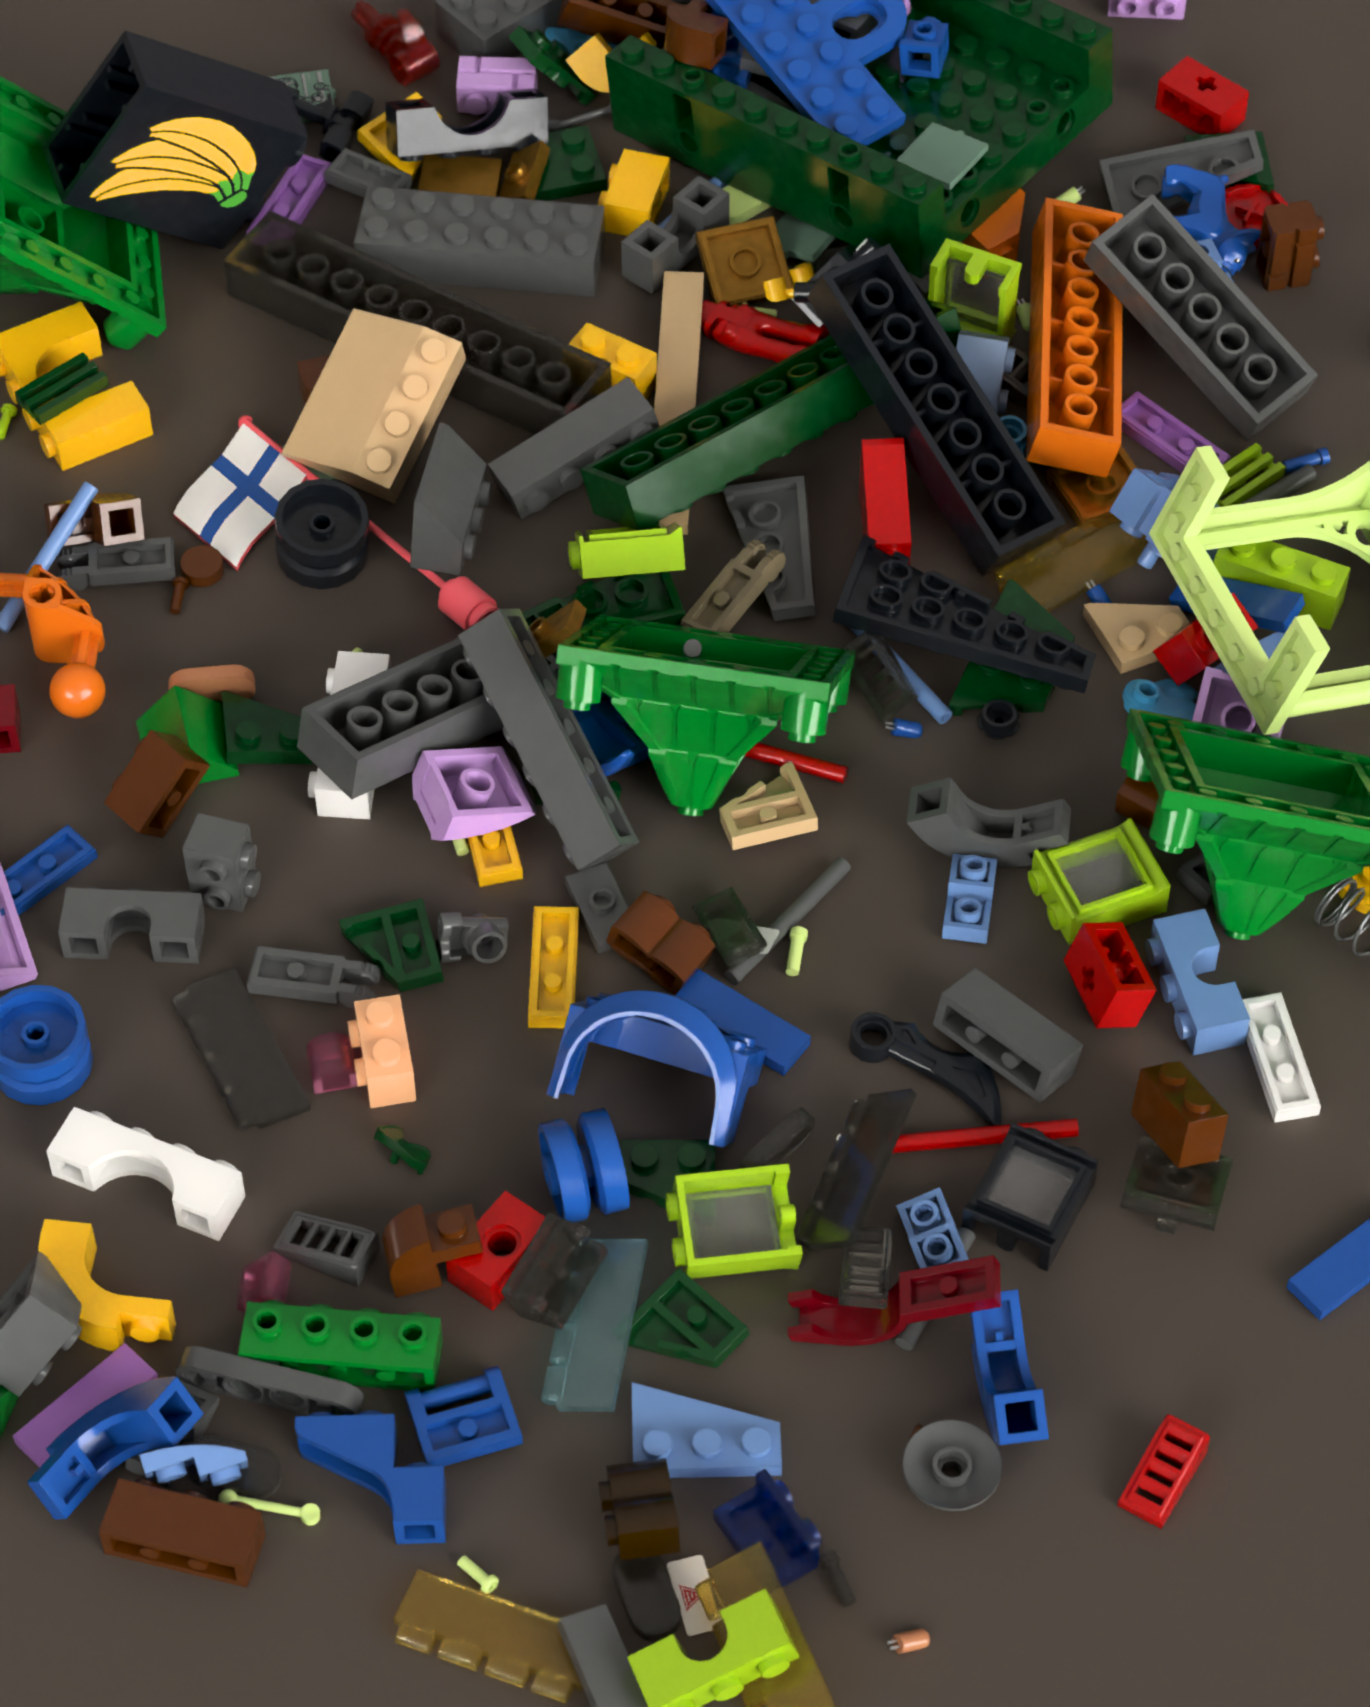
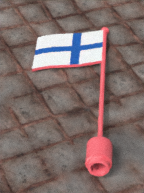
[173,415,499,630]

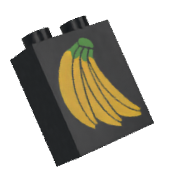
[42,30,307,250]

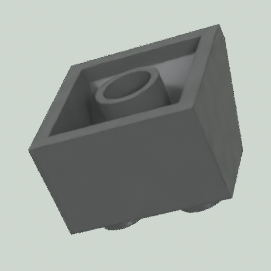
[0,1251,82,1397]

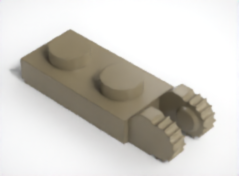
[680,539,787,633]

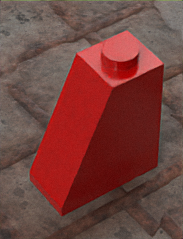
[859,438,912,565]

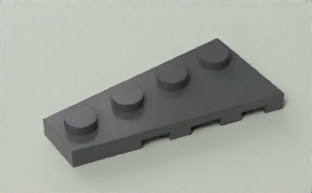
[1099,129,1263,217]
[722,475,816,621]

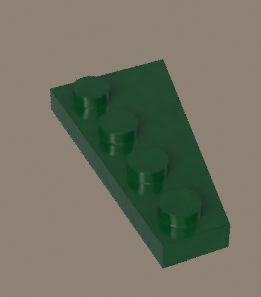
[522,572,685,655]

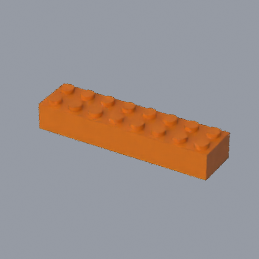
[1026,197,1123,478]

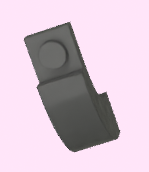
[907,777,1071,867]

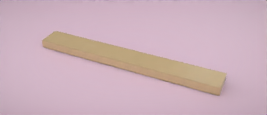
[654,271,704,535]

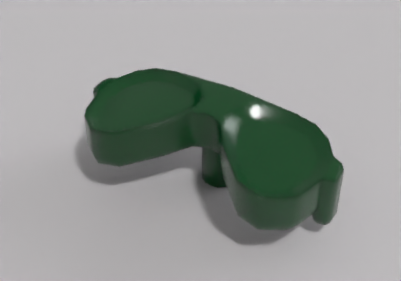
[374,1125,431,1175]

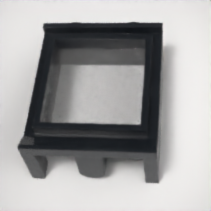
[961,1123,1098,1271]

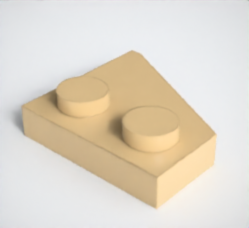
[1083,603,1190,674]
[719,762,818,850]

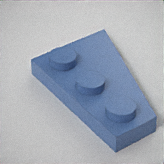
[631,1382,782,1478]

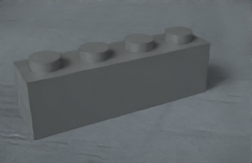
[487,377,659,520]

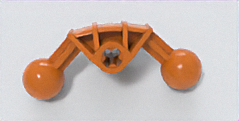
[0,564,106,718]

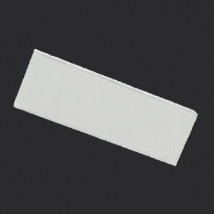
[1242,992,1321,1123]

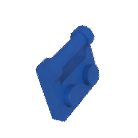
[403,1365,523,1466]

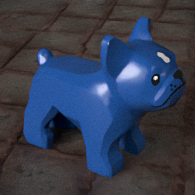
[1161,164,1261,277]

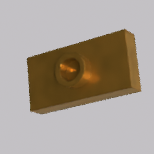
[499,140,550,200]
[529,599,587,658]

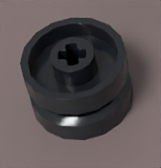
[275,479,369,589]

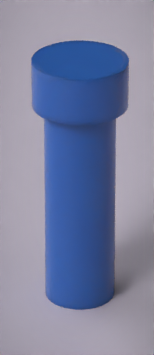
[1282,447,1330,473]

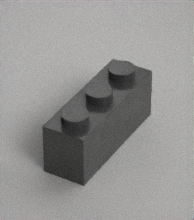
[933,968,1084,1102]

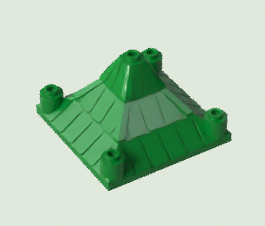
[0,76,167,350]
[555,615,856,816]
[1120,708,1370,940]

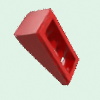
[1117,1414,1210,1529]

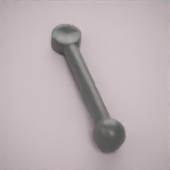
[548,102,612,133]

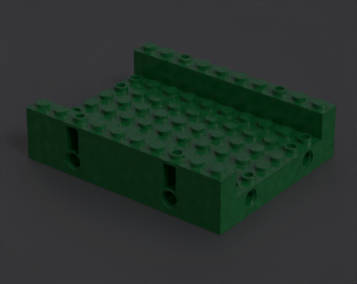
[605,0,1113,279]

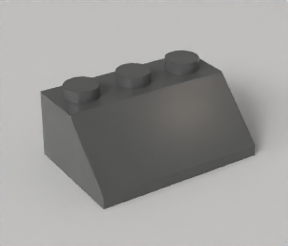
[410,423,492,576]

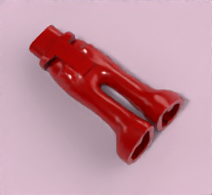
[701,300,830,363]

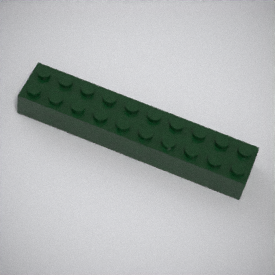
[580,299,961,530]

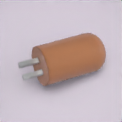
[887,1628,930,1654]

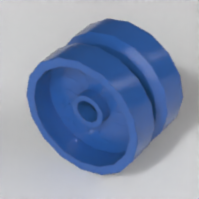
[0,985,93,1105]
[538,1108,630,1226]

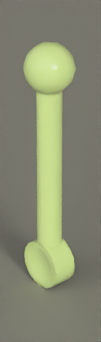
[218,1489,320,1525]

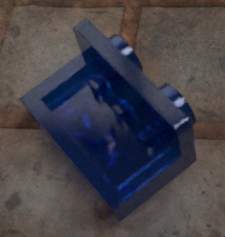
[713,1469,822,1595]

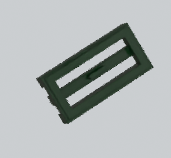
[15,352,109,425]

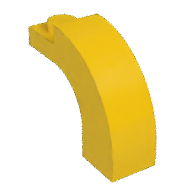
[38,1219,176,1352]

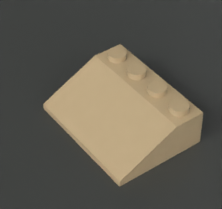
[282,308,466,504]

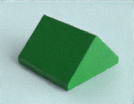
[136,685,239,784]

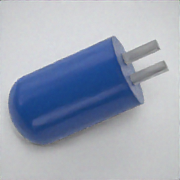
[1085,580,1112,603]
[885,718,923,738]

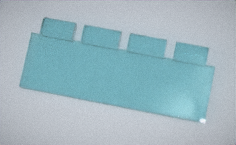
[541,1239,649,1412]

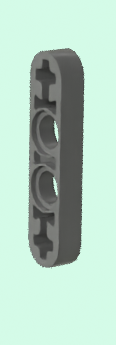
[175,1346,364,1416]

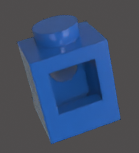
[899,17,949,79]

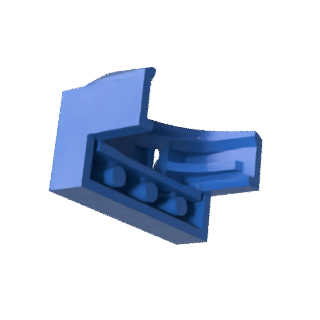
[546,990,767,1148]

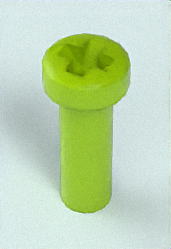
[0,403,18,440]

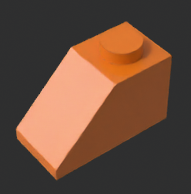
[963,188,1025,278]

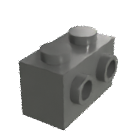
[182,813,261,913]

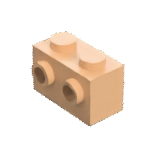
[347,994,416,1108]

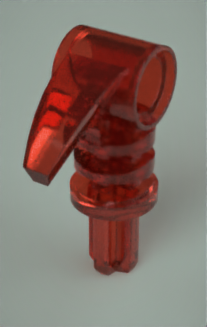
[351,1,440,86]

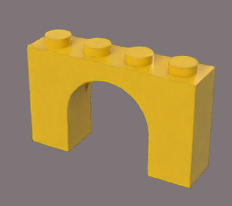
[0,302,153,471]

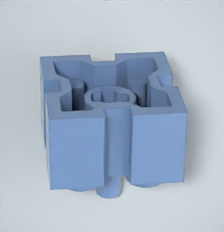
[1109,468,1221,569]

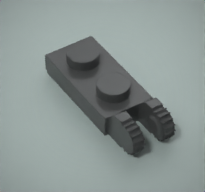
[56,537,176,591]
[247,946,381,1008]

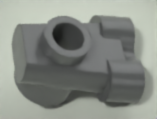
[436,911,509,963]

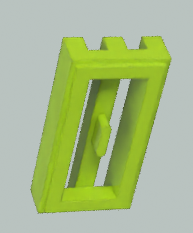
[1217,442,1286,507]

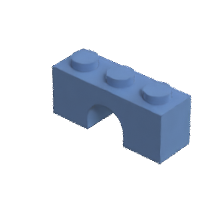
[1145,908,1250,1056]

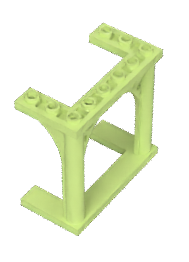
[1149,445,1370,735]

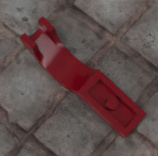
[787,1255,1001,1346]

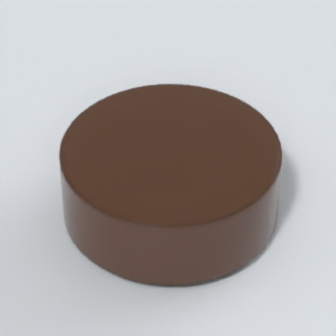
[180,545,224,587]

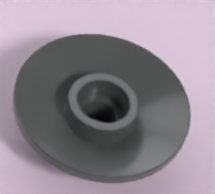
[902,1419,1002,1511]

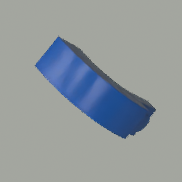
[969,1289,1049,1445]
[27,1376,204,1520]

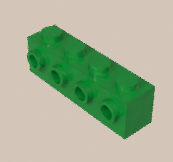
[238,1300,443,1392]

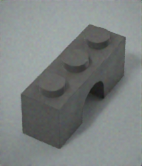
[621,175,729,294]
[58,886,206,964]

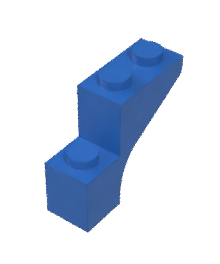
[295,1410,446,1544]

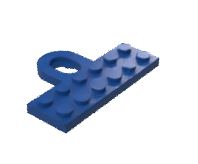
[705,0,907,146]

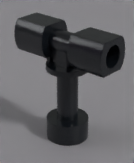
[286,85,374,163]

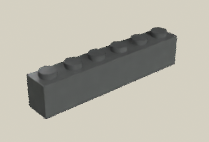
[458,608,639,871]

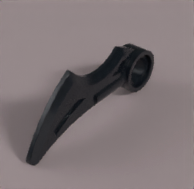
[849,1012,1002,1126]

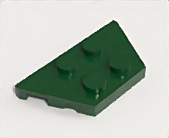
[948,579,1075,716]

